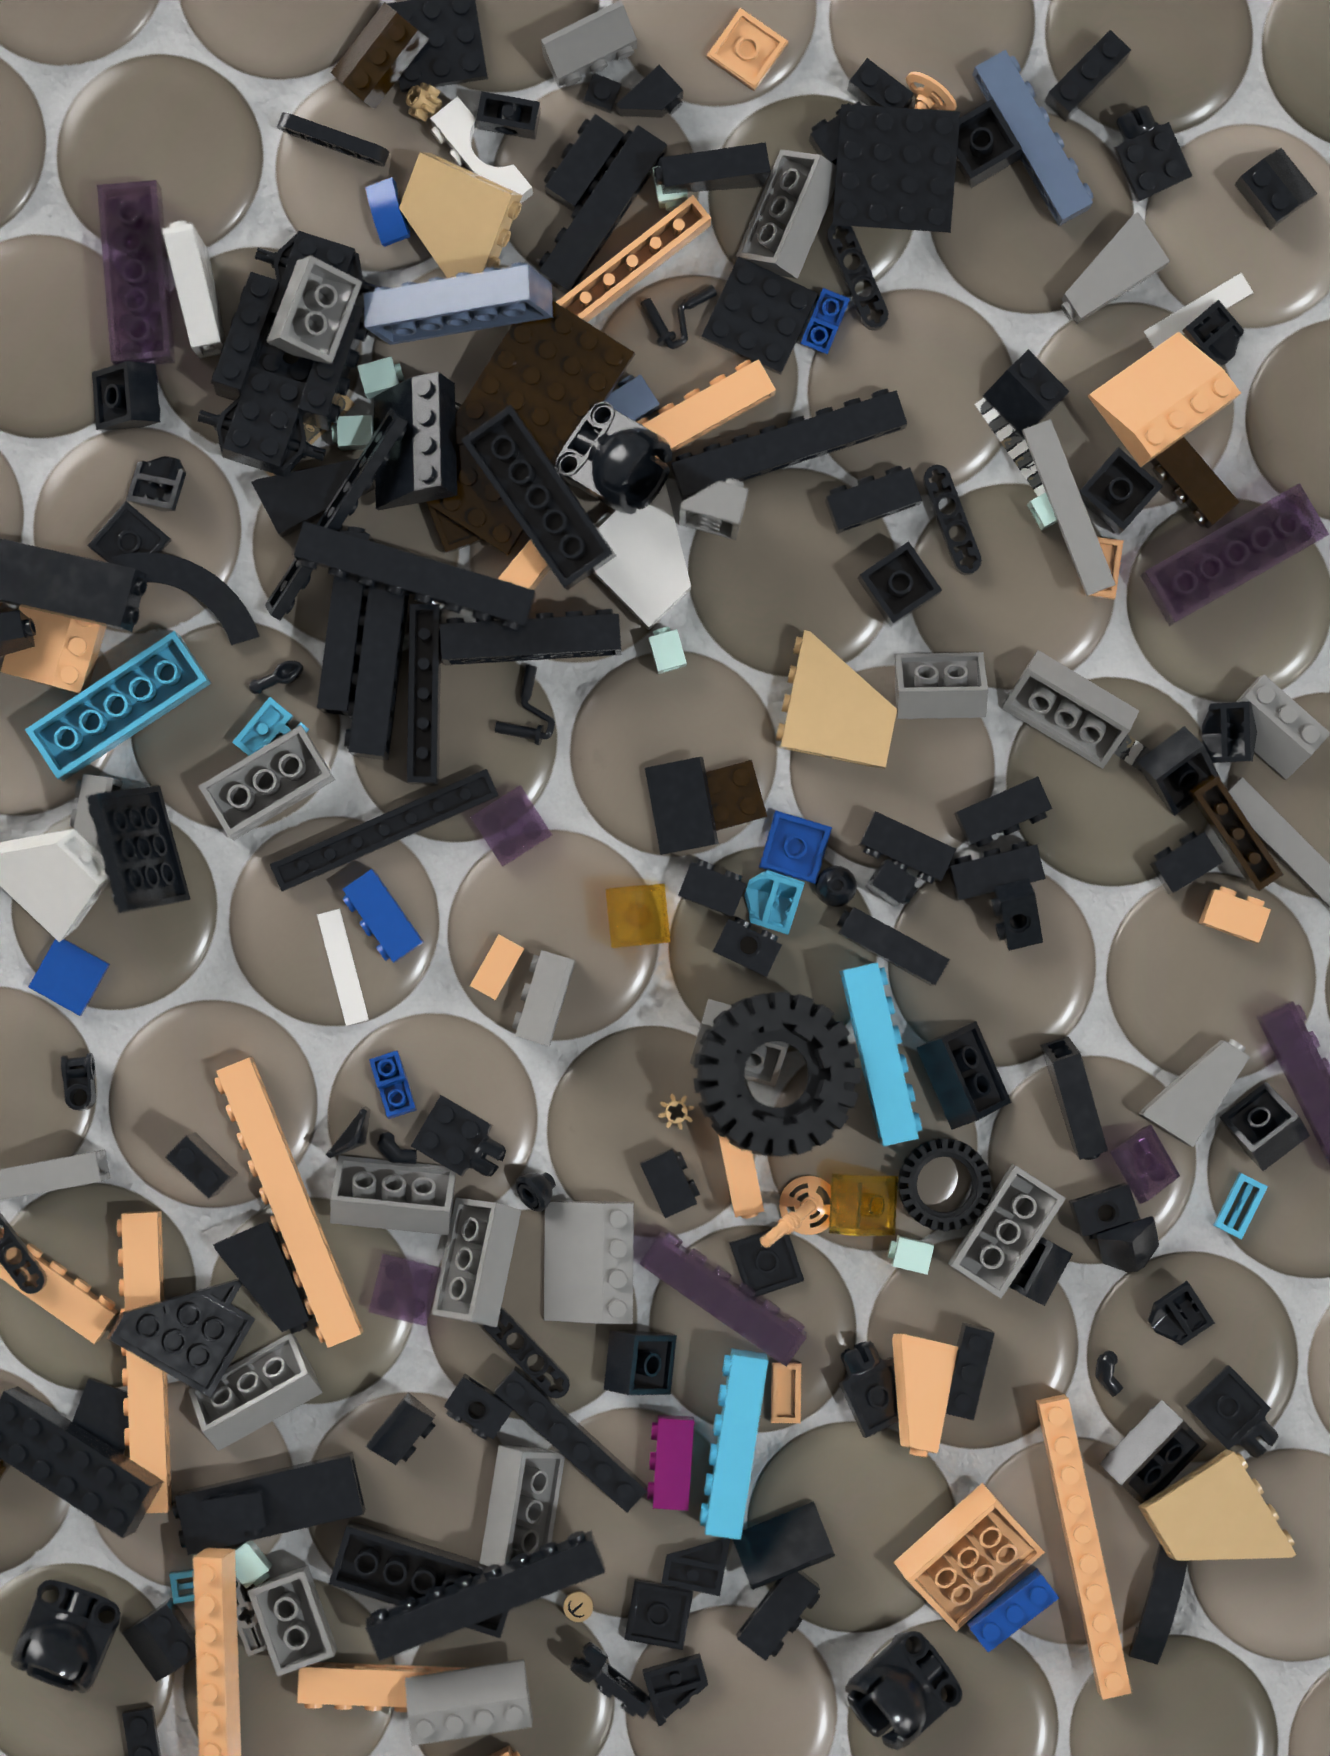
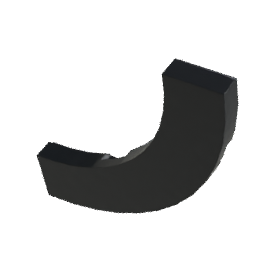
[111,552,260,645]

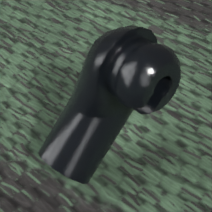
[377,1132,417,1164]
[1095,1351,1124,1397]

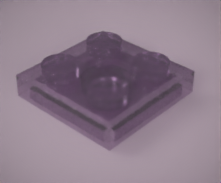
[471,785,552,867]
[1110,1125,1180,1204]
[368,1253,441,1326]

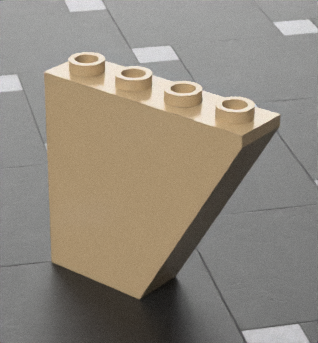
[399,152,522,278]
[776,630,897,769]
[1138,1449,1297,1561]

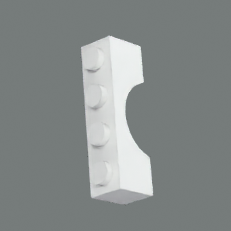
[430,96,533,203]

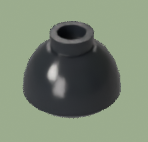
[816,866,857,907]
[516,1172,556,1212]

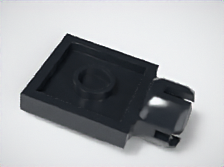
[1114,105,1192,202]
[411,1095,506,1177]
[839,1341,898,1438]
[1186,1365,1279,1458]
[570,1642,650,1719]

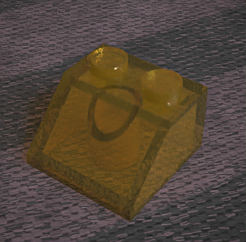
[605,884,671,949]
[829,1173,898,1236]

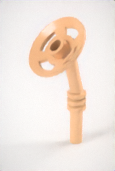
[906,71,957,111]
[760,1175,838,1248]

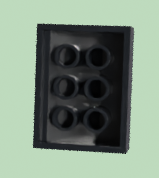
[374,372,457,511]

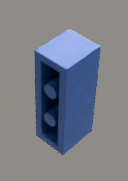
[342,869,424,963]
[967,1568,1059,1652]

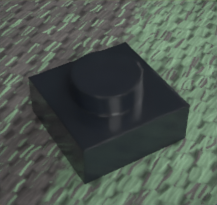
[584,73,622,114]

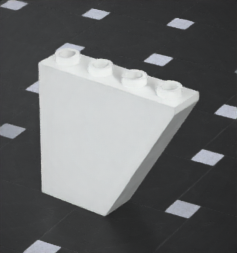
[162,221,225,358]
[593,483,691,630]
[0,829,110,942]

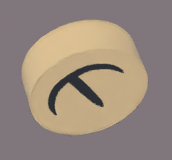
[563,1590,593,1622]

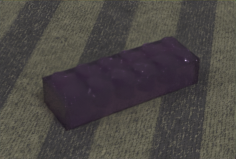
[97,180,175,365]
[1140,483,1329,626]

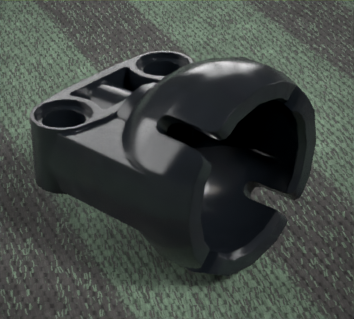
[555,402,672,514]
[11,1580,120,1693]
[845,1631,962,1750]

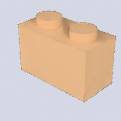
[1199,886,1271,943]

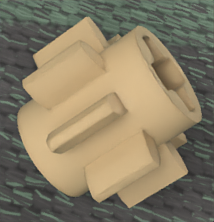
[406,82,442,122]
[658,1093,694,1130]

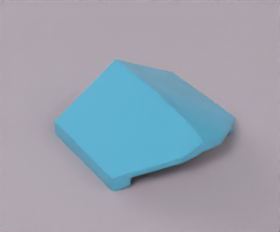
[744,870,805,935]

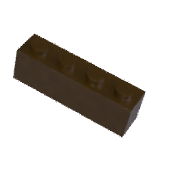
[1150,437,1240,529]
[1187,774,1284,891]

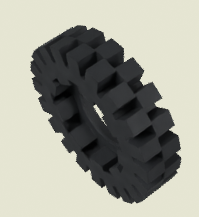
[693,992,861,1156]

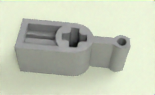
[236,1577,268,1657]

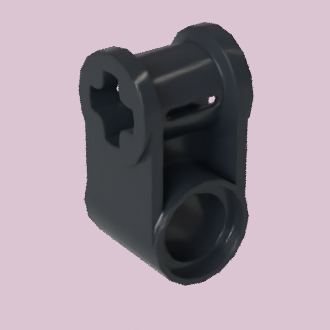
[61,1053,96,1111]

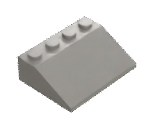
[544,1201,634,1324]

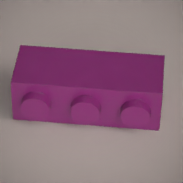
[647,1415,694,1511]

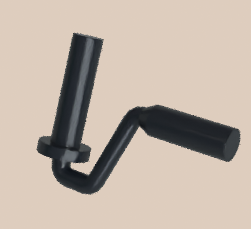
[641,285,717,349]
[495,665,555,745]

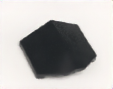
[1182,299,1244,366]
[126,456,186,512]
[1202,702,1257,763]
[325,1106,370,1158]
[1096,1216,1159,1272]
[1148,1281,1215,1345]

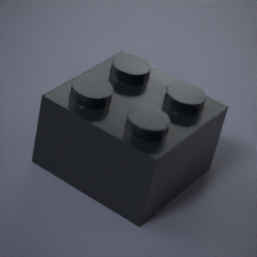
[956,99,1022,188]
[1079,447,1163,535]
[858,541,942,627]

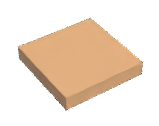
[707,8,788,91]

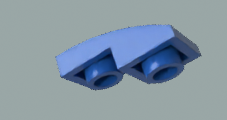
[365,177,411,247]
[800,288,850,355]
[369,1051,417,1119]

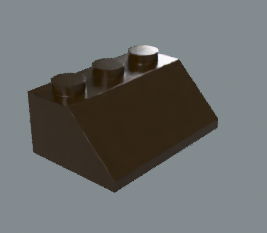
[330,2,429,109]

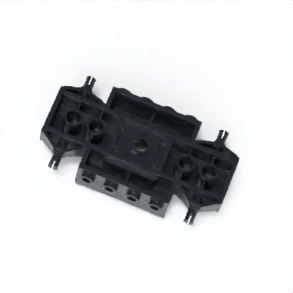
[198,231,382,477]

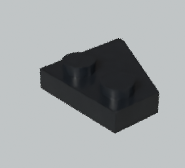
[661,1538,731,1596]
[643,1653,708,1726]

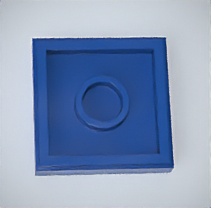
[759,811,832,884]
[28,939,110,1016]

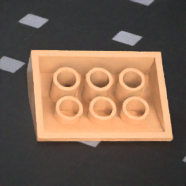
[1088,332,1241,467]
[0,606,107,694]
[894,1483,1045,1632]

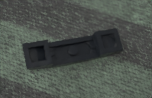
[1128,1543,1188,1665]

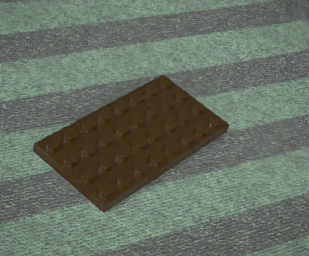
[426,300,635,555]

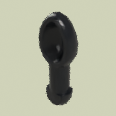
[249,661,303,694]

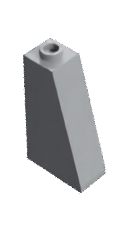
[1061,212,1170,324]
[1139,1039,1250,1147]
[0,1149,110,1200]

